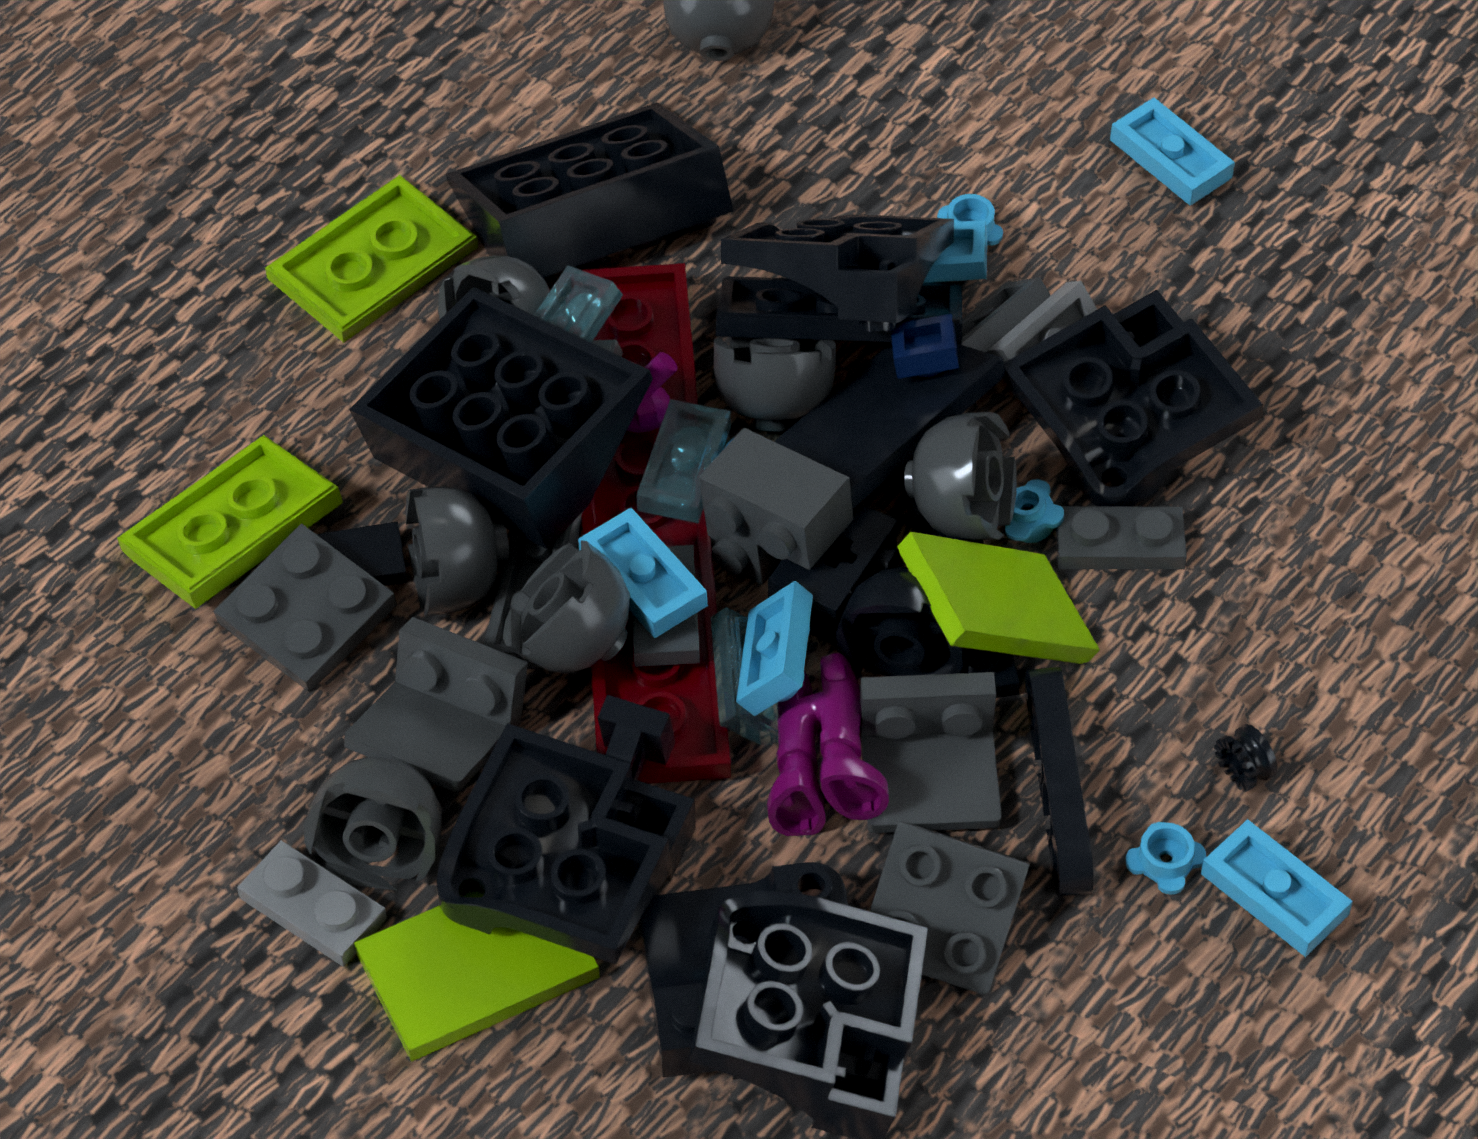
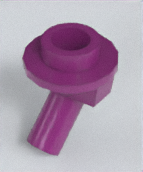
[627,352,678,433]

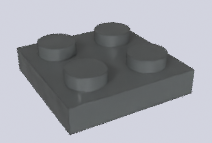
[213,523,397,692]

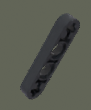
[1025,667,1094,897]

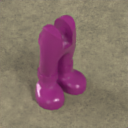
[767,653,889,836]

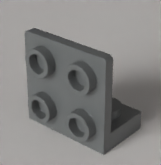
[344,617,528,792]
[860,672,1002,833]
[870,821,1030,994]

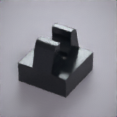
[598,695,675,780]

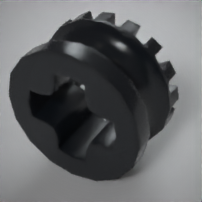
[1214,724,1278,792]

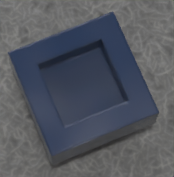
[891,314,959,379]

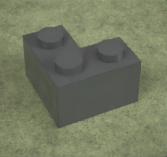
[699,428,853,585]

